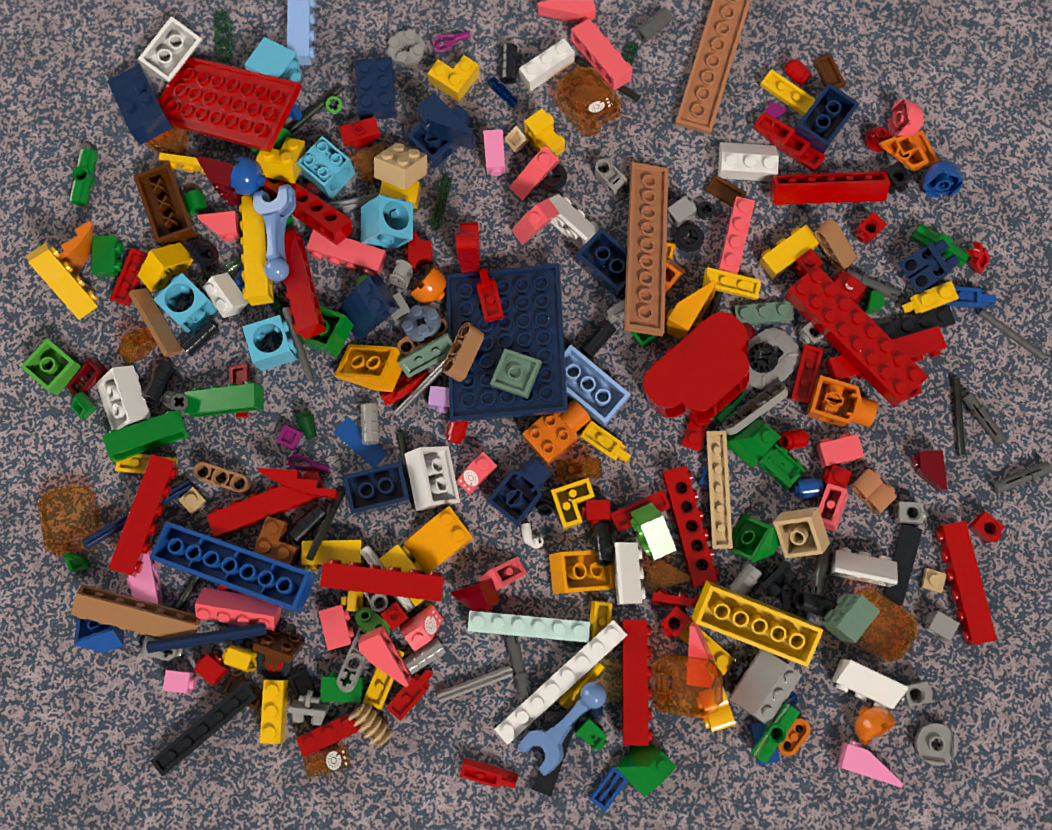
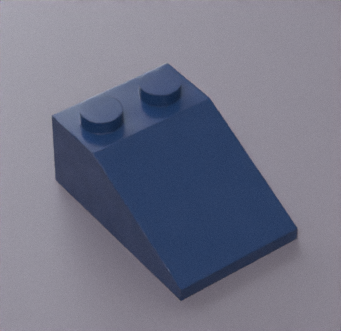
[417,92,475,150]
[338,275,400,341]

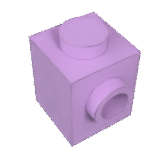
[428,386,450,413]

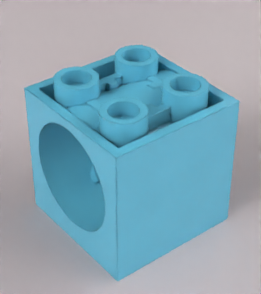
[245,37,301,82]
[297,136,356,200]
[361,194,413,249]
[153,273,217,334]
[242,315,298,371]

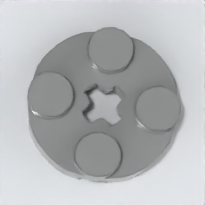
[388,29,425,67]
[604,300,625,323]
[914,723,958,766]

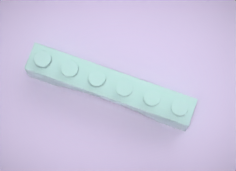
[467,611,590,642]

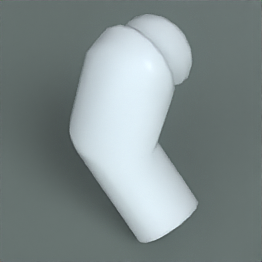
[521,523,544,549]

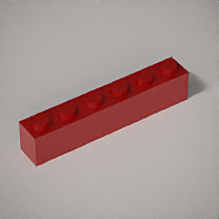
[770,171,890,205]
[283,228,326,340]
[825,326,947,383]
[108,454,178,577]
[206,470,326,539]
[936,521,997,645]
[320,559,445,602]
[622,620,652,746]

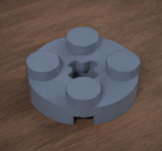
[402,305,441,342]

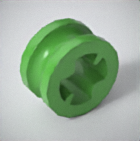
[325,96,342,114]

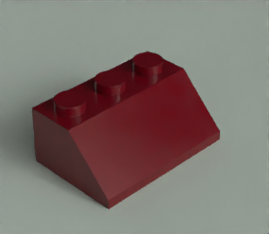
[197,156,246,207]

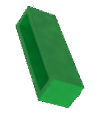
[184,381,264,418]
[102,410,190,463]

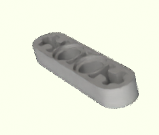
[722,382,788,435]
[337,617,379,693]

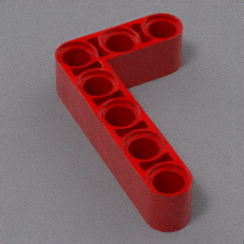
[456,222,481,273]

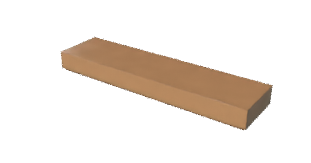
[129,288,183,357]

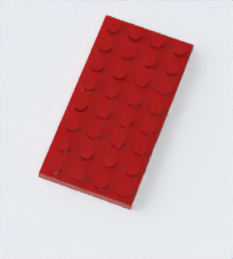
[160,57,302,152]

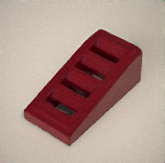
[66,358,109,395]

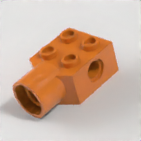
[805,375,878,427]
[522,399,591,466]

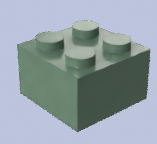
[822,594,880,643]

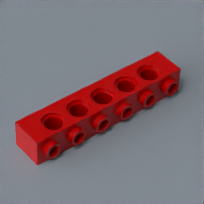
[259,177,352,245]
[662,466,719,588]

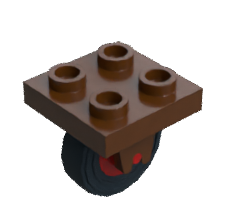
[252,628,305,680]

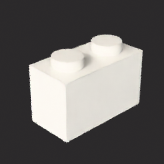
[202,273,249,318]

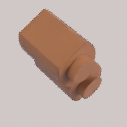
[849,468,897,514]

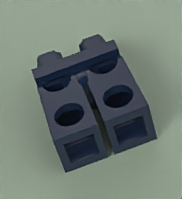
[898,239,960,294]

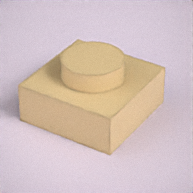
[504,125,530,153]
[179,487,207,515]
[920,568,947,594]

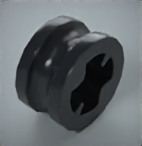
[697,201,714,220]

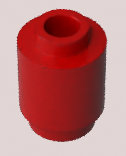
[784,58,812,86]
[445,420,469,444]
[779,428,809,450]

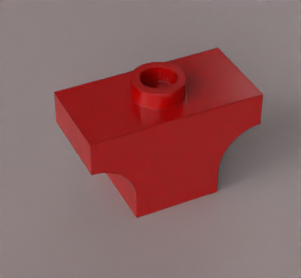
[339,117,381,149]
[405,231,433,273]

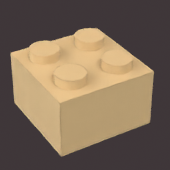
[374,143,427,189]
[773,507,830,558]

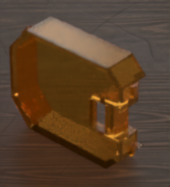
[553,67,621,136]
[37,483,101,558]
[856,588,918,663]
[651,653,723,719]

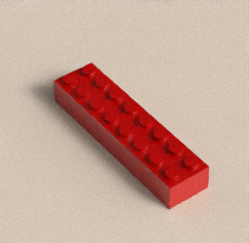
[785,265,929,408]

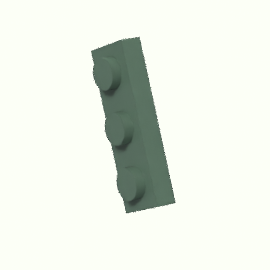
[734,301,794,325]
[398,333,454,378]

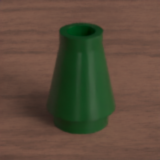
[295,410,317,440]

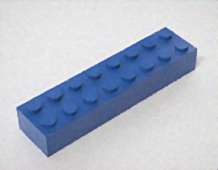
[149,521,316,615]

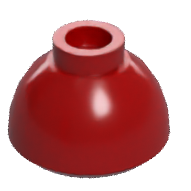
[864,126,890,152]

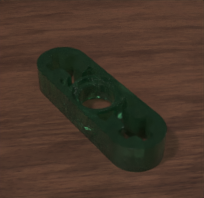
[214,10,234,63]

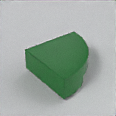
[63,553,91,573]

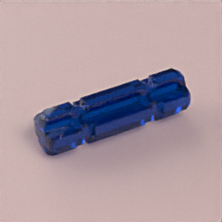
[488,77,518,108]

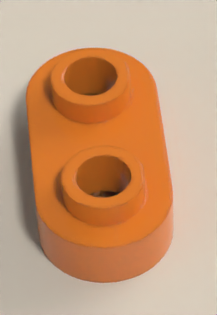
[777,718,810,756]

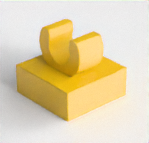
[340,591,365,612]

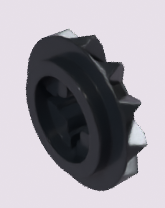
[539,164,567,192]
[674,223,704,253]
[188,240,219,268]
[747,342,779,373]
[728,655,754,685]

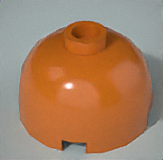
[410,266,446,304]
[854,706,897,745]

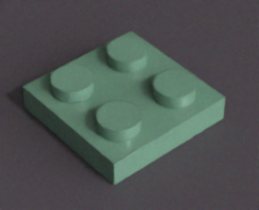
[490,349,542,399]

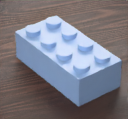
[565,345,631,427]

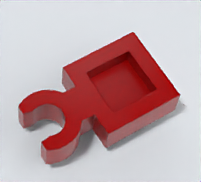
[967,241,991,274]

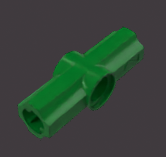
[69,148,99,207]
[911,224,969,268]
[750,702,801,764]

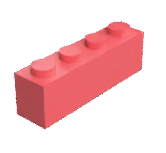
[570,19,633,91]
[718,197,755,274]
[306,229,387,276]
[195,587,281,631]

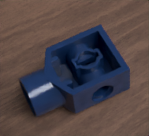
[407,104,473,169]
[487,457,552,528]

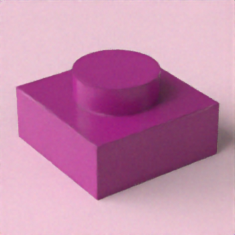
[276,424,303,451]

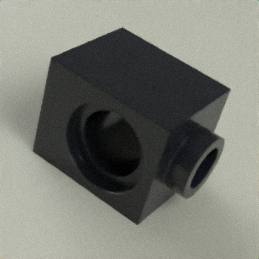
[884,161,913,195]

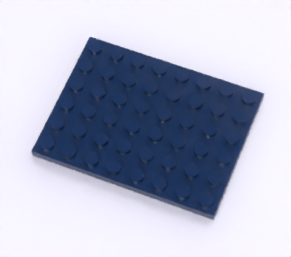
[446,263,568,422]

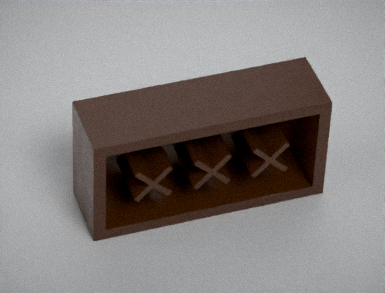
[133,163,199,247]

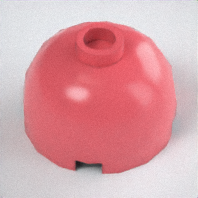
[888,100,924,138]

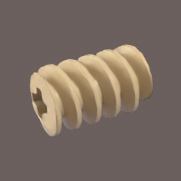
[348,704,393,749]

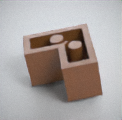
[253,516,301,567]

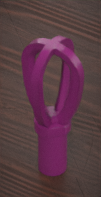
[433,31,471,52]
[288,454,330,473]

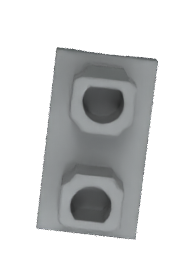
[288,690,329,726]

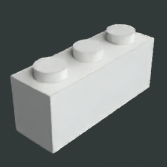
[519,38,575,92]

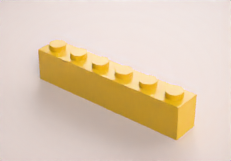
[239,195,274,306]

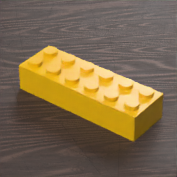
[691,580,824,667]

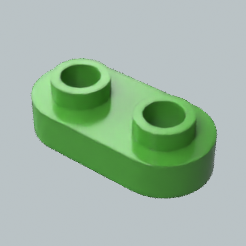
[355,607,390,635]

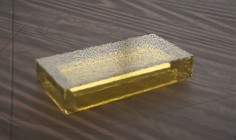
[599,659,622,702]

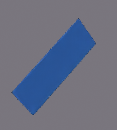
[334,417,388,468]

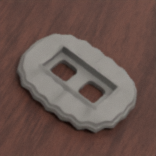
[746,328,801,390]

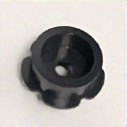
[535,498,555,516]

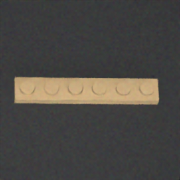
[706,431,733,549]

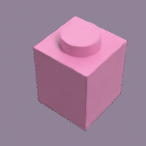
[163,670,197,693]

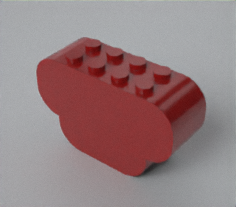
[643,312,749,422]

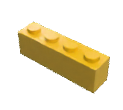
[26,243,98,320]

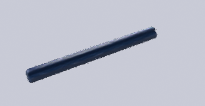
[82,480,192,549]
[146,623,267,653]

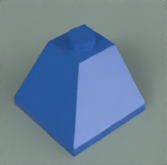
[74,617,124,653]

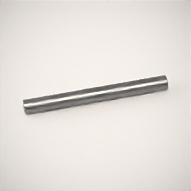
[282,307,315,382]
[978,309,1047,361]
[393,358,446,417]

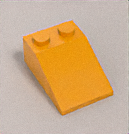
[665,281,717,340]
[334,344,403,392]
[404,506,474,575]
[549,550,616,594]

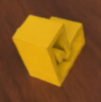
[427,55,480,102]
[524,108,565,156]
[256,137,306,184]
[138,242,193,292]
[551,478,595,530]

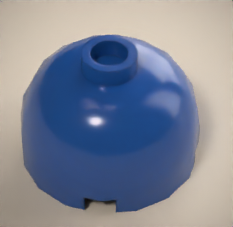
[230,156,266,196]
[923,161,963,198]

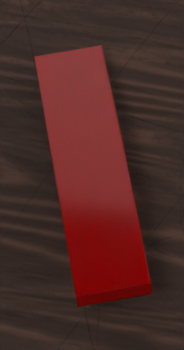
[753,112,826,173]
[258,467,339,500]

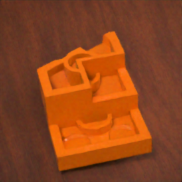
[879,130,940,171]
[59,221,93,275]

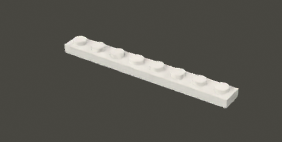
[494,620,628,745]

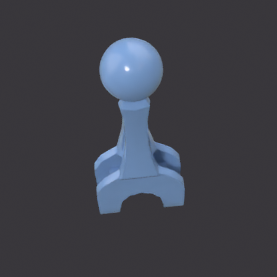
[253,184,296,282]
[518,682,607,776]

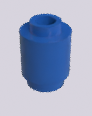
[792,478,824,500]

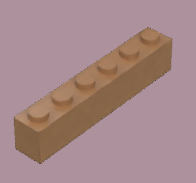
[71,584,201,639]

